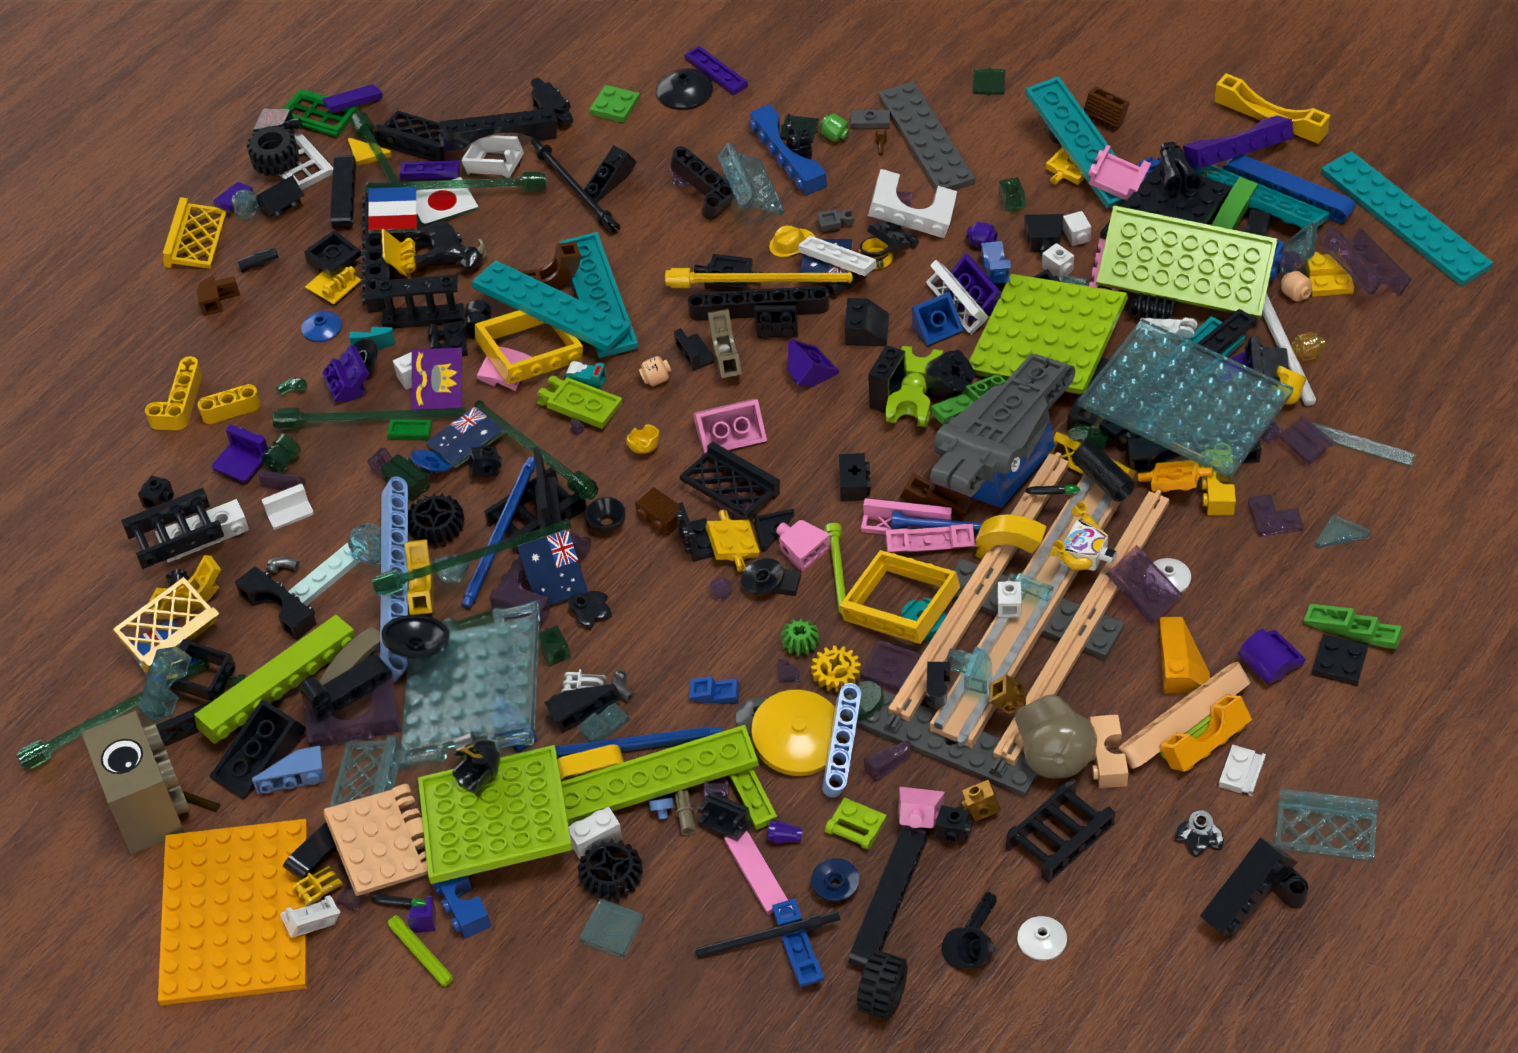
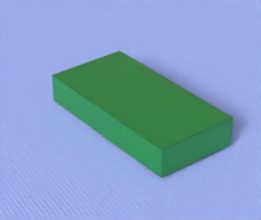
[387,419,433,441]

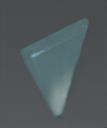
[1315,515,1371,548]

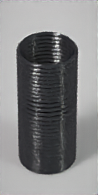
[1072,441,1135,502]

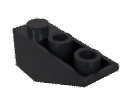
[584,145,637,203]

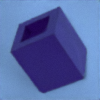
[407,896,436,933]

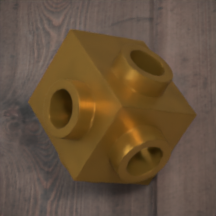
[989,674,1026,714]
[961,779,1002,822]

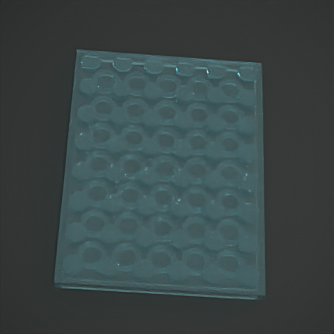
[1077,319,1293,479]

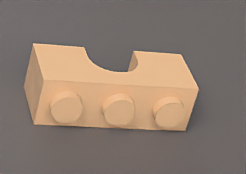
[1090,715,1128,789]

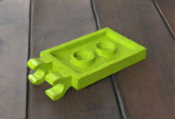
[537,376,622,429]

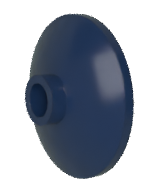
[811,858,860,902]

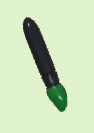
[1025,485,1080,495]
[371,894,427,907]

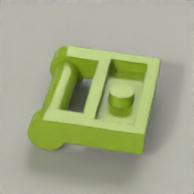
[825,797,887,850]

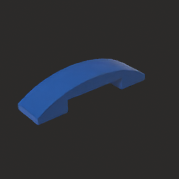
[772,898,824,987]

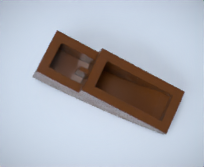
[900,473,973,516]

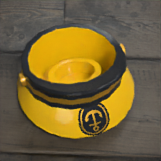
[858,237,893,270]

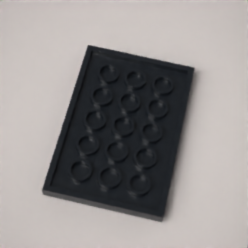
[1100,161,1232,240]

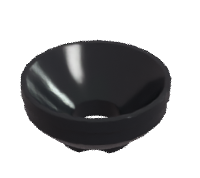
[586,497,626,532]

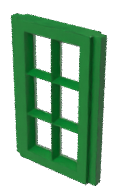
[283,89,360,137]

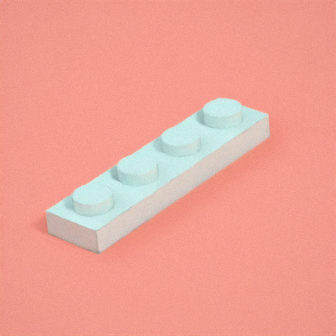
[288,539,368,605]

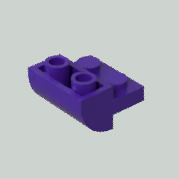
[322,345,369,402]
[1238,628,1306,684]

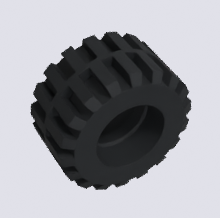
[247,125,299,176]
[857,950,908,1020]

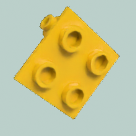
[382,229,417,278]
[305,266,362,304]

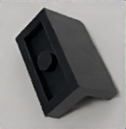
[674,328,715,371]

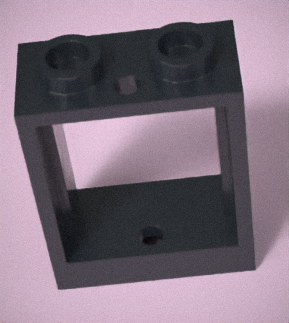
[868,345,906,413]
[162,639,236,701]

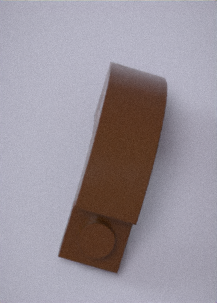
[520,242,581,289]

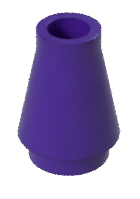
[767,820,802,843]

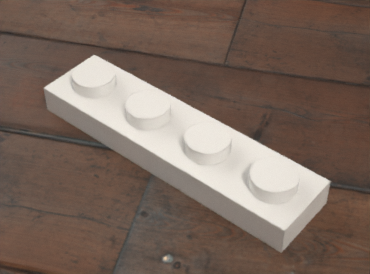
[798,236,877,276]

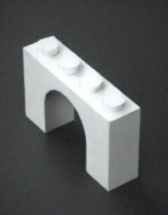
[868,169,957,238]

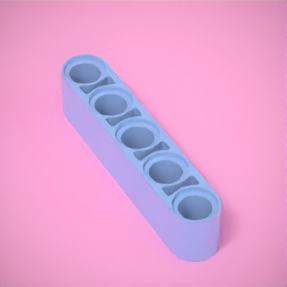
[822,683,861,798]

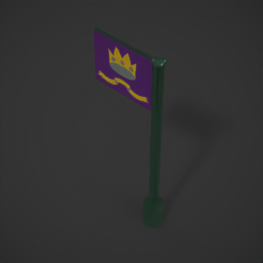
[272,348,466,429]

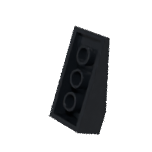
[210,699,307,799]

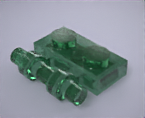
[1068,424,1111,449]

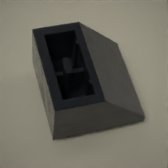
[755,305,799,338]

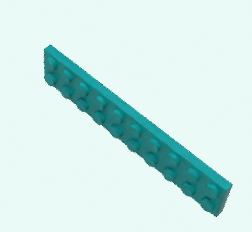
[1321,151,1493,287]

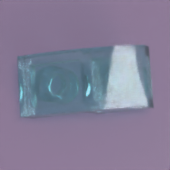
[577,703,630,742]

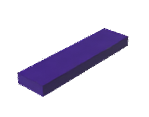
[684,46,748,96]

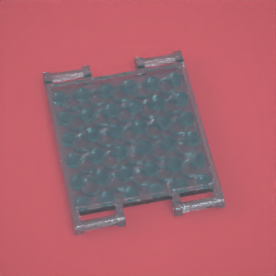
[398,600,540,769]

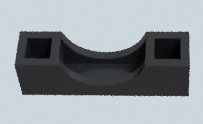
[235,566,317,640]

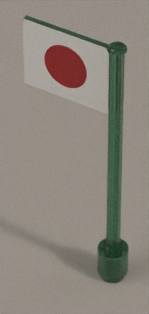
[351,111,479,227]

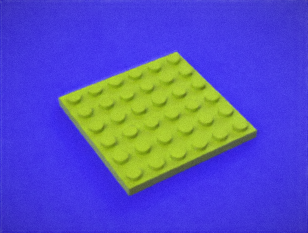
[969,274,1128,395]
[418,745,573,884]

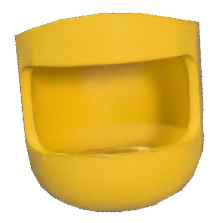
[1270,366,1307,405]

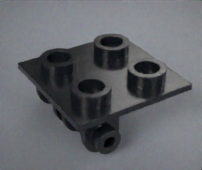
[785,113,812,160]

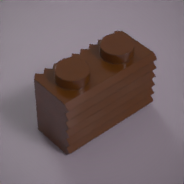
[1083,87,1130,128]
[635,487,681,535]

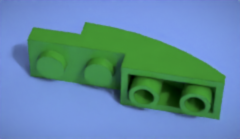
[930,375,1006,425]

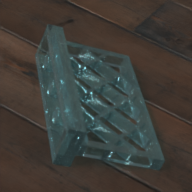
[717,142,785,215]
[330,736,403,807]
[1275,789,1379,860]

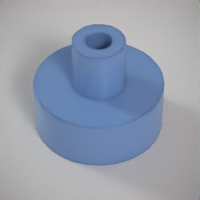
[649,798,674,819]

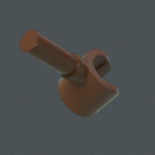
[875,130,887,156]

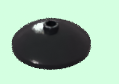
[656,68,713,110]
[381,615,450,659]

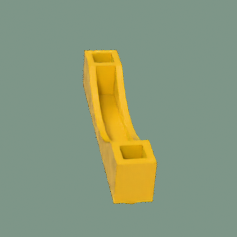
[1214,73,1331,144]

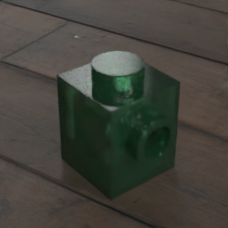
[537,625,571,666]

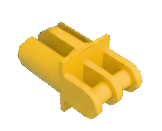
[292,866,342,906]

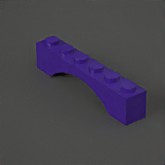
[1183,115,1293,169]

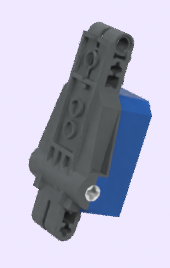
[930,353,1075,508]

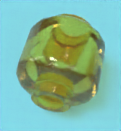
[1292,332,1325,361]

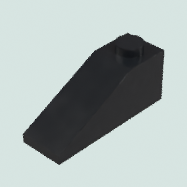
[544,684,622,733]

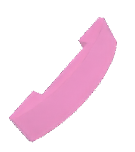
[885,524,975,553]

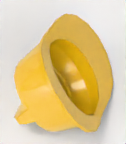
[769,225,815,257]

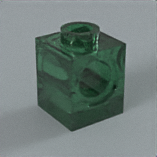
[999,177,1025,211]

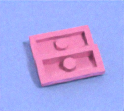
[476,347,532,391]

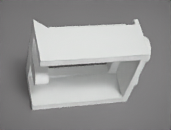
[461,135,524,179]

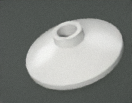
[1146,558,1191,595]
[1017,916,1067,961]

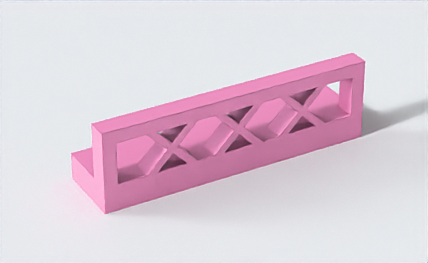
[861,498,952,535]

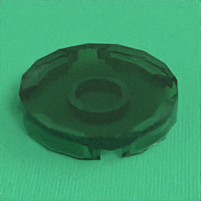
[844,681,885,721]

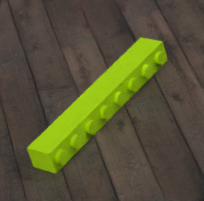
[194,615,355,744]

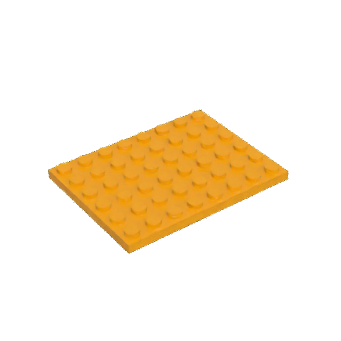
[158,819,308,1006]

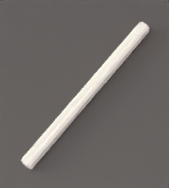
[1262,293,1316,407]

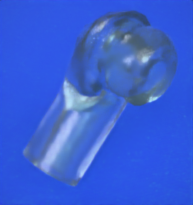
[1059,274,1090,286]

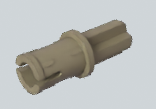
[675,790,696,836]

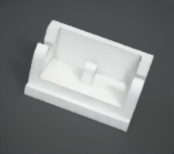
[280,895,340,938]

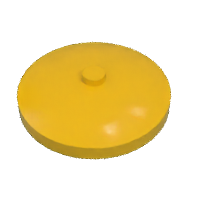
[751,690,844,776]

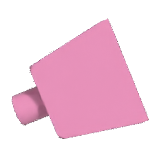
[776,520,831,573]
[898,787,945,828]

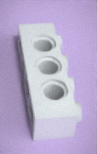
[155,499,249,563]

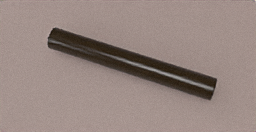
[183,791,221,812]

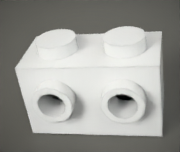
[569,807,622,859]

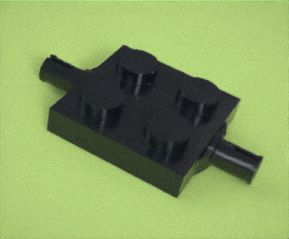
[694,254,763,291]

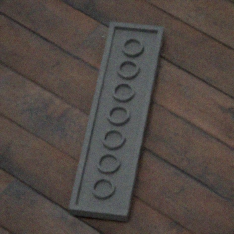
[878,81,975,191]

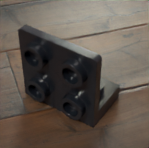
[1244,336,1289,386]
[676,502,715,562]

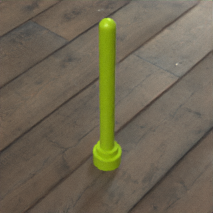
[824,523,846,615]

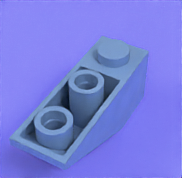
[252,746,326,794]

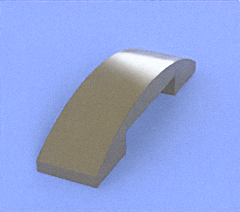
[320,627,380,685]

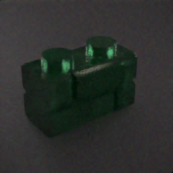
[380,454,430,501]

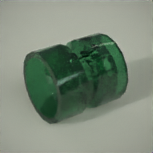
[261,434,301,474]

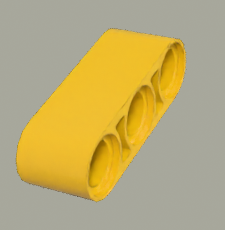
[198,384,261,424]
[558,745,624,781]

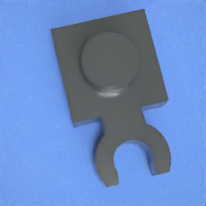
[817,209,854,232]

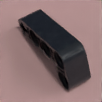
[670,146,735,219]
[300,655,392,721]

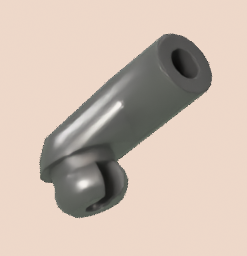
[266,556,300,573]
[612,670,634,702]

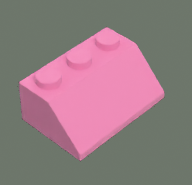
[693,399,767,454]

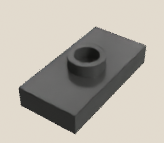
[851,110,890,129]

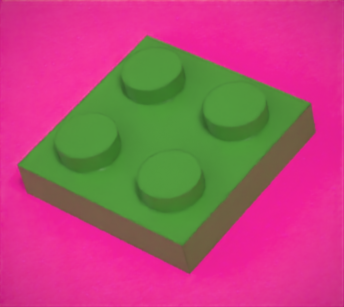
[589,85,640,123]

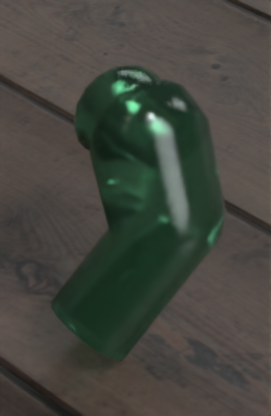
[276,377,307,395]

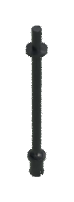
[531,138,621,235]

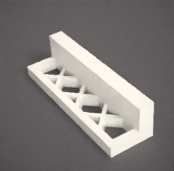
[926,260,989,335]

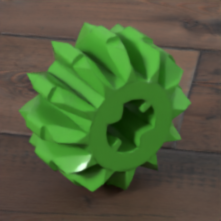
[781,618,819,657]

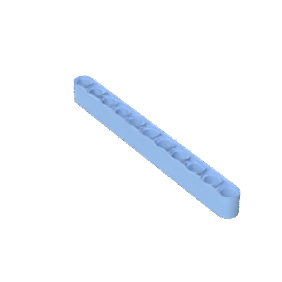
[380,477,408,683]

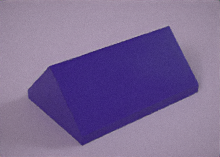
[941,253,1001,322]

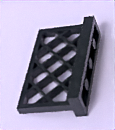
[373,110,447,161]
[680,441,780,519]
[533,447,563,537]

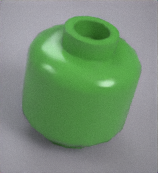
[819,114,850,143]

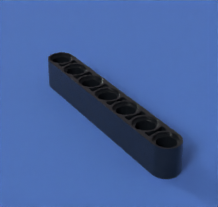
[687,286,830,321]
[848,825,929,968]

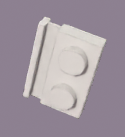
[1218,745,1266,797]

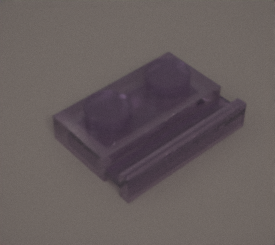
[1280,415,1333,465]

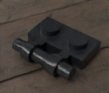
[867,221,919,251]
[428,321,468,356]

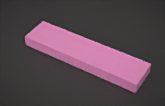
[724,831,788,916]

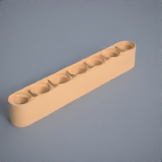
[1119,662,1251,769]

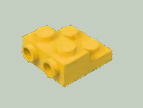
[1305,250,1354,297]

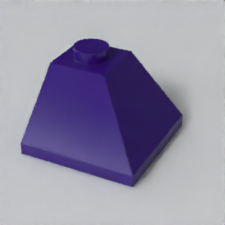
[788,339,839,387]

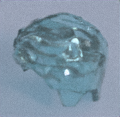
[432,554,472,583]

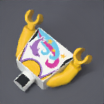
[1050,501,1117,571]

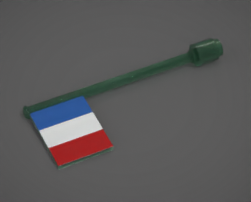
[365,171,546,233]

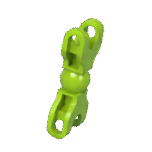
[886,346,943,427]

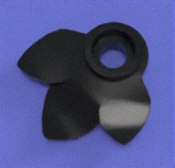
[569,591,612,628]
[1175,810,1224,857]

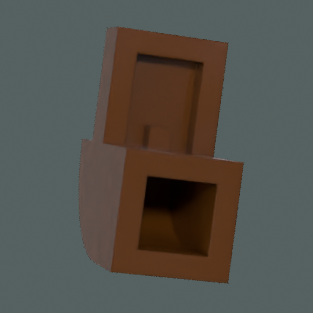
[197,276,240,316]

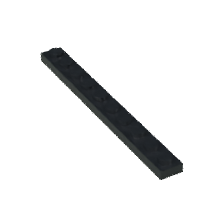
[1099,308,1256,440]

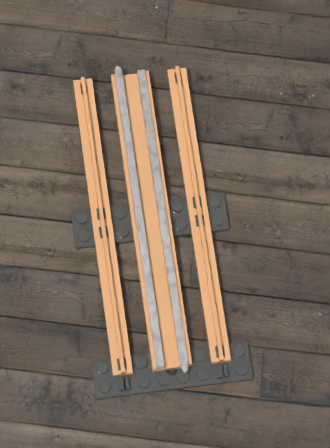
[857,452,1169,798]

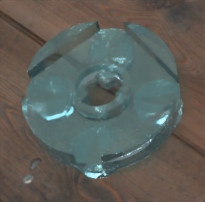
[348,523,381,565]

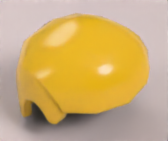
[626,424,659,454]

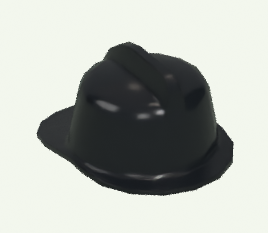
[942,928,997,968]

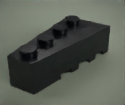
[1200,837,1298,937]

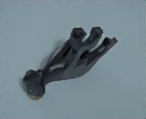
[404,221,487,272]

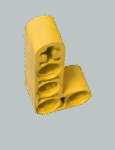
[145,356,202,430]

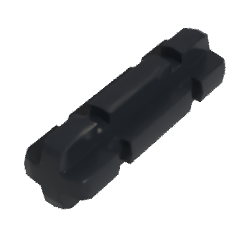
[965,892,997,929]

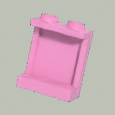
[1088,145,1151,201]

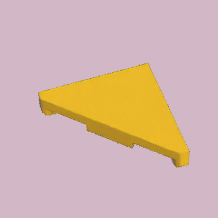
[348,138,392,166]

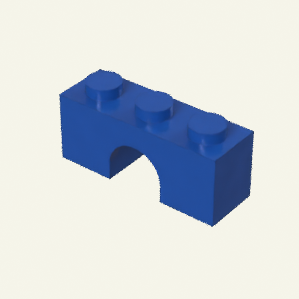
[432,875,491,939]

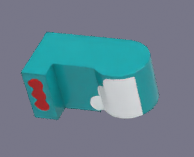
[564,361,606,390]

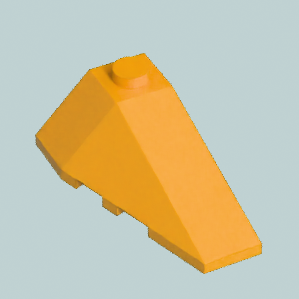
[1159,617,1210,694]

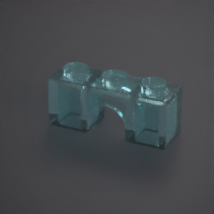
[137,646,192,720]

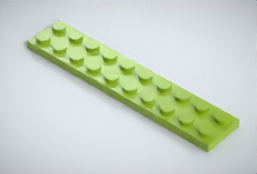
[562,725,759,825]

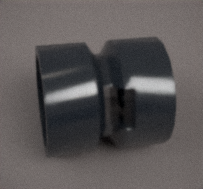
[463,300,492,339]

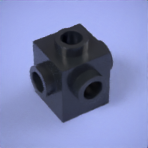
[469,446,502,478]
[138,475,174,509]
[935,805,973,844]

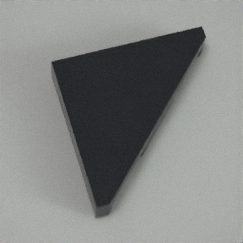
[754,509,794,552]

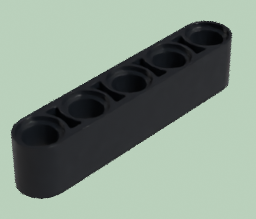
[330,155,356,228]

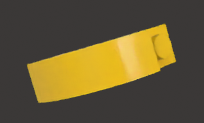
[975,515,1047,559]
[404,540,434,615]
[148,555,221,619]

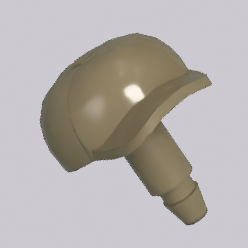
[1016,694,1097,779]

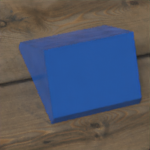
[912,292,964,346]

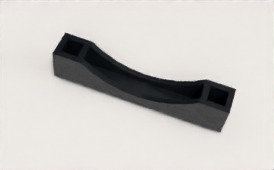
[439,108,558,152]
[1126,428,1262,472]

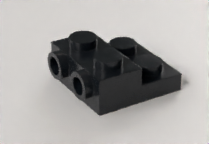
[304,230,362,277]

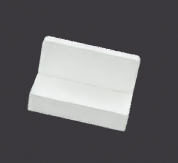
[261,483,314,530]

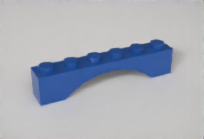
[749,104,827,196]

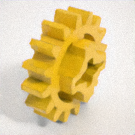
[811,646,861,692]

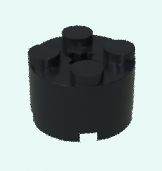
[925,350,976,398]

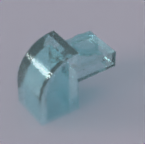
[947,647,992,695]

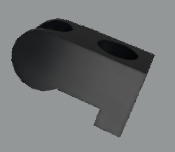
[927,661,951,708]

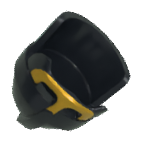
[452,739,501,793]

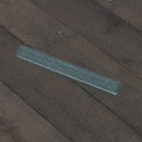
[1309,423,1415,465]

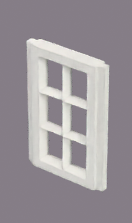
[279,132,333,190]

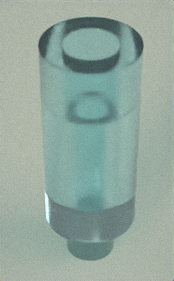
[1008,573,1054,602]

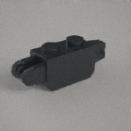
[531,78,573,127]

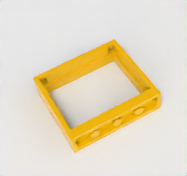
[475,310,583,385]
[839,550,960,644]

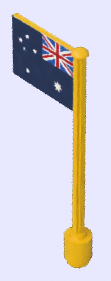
[665,239,853,288]

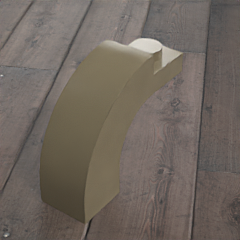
[708,309,742,378]

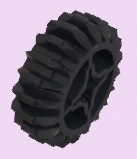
[408,493,465,547]
[578,838,643,901]

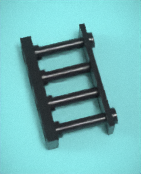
[375,275,465,329]
[484,466,587,554]
[121,488,224,569]
[1006,778,1116,883]

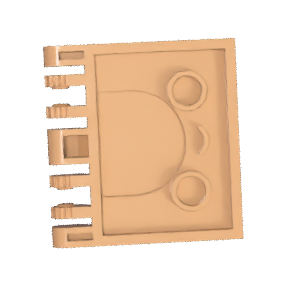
[323,784,428,896]

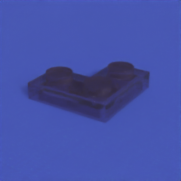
[1248,494,1303,537]

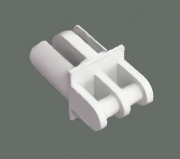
[561,669,606,692]

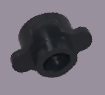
[165,569,189,587]

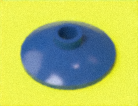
[301,311,342,342]
[410,450,452,474]

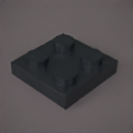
[1312,634,1369,686]

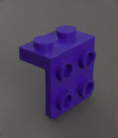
[212,424,270,483]

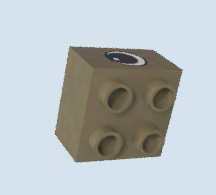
[81,711,190,855]

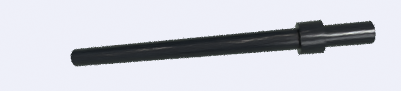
[696,911,841,958]

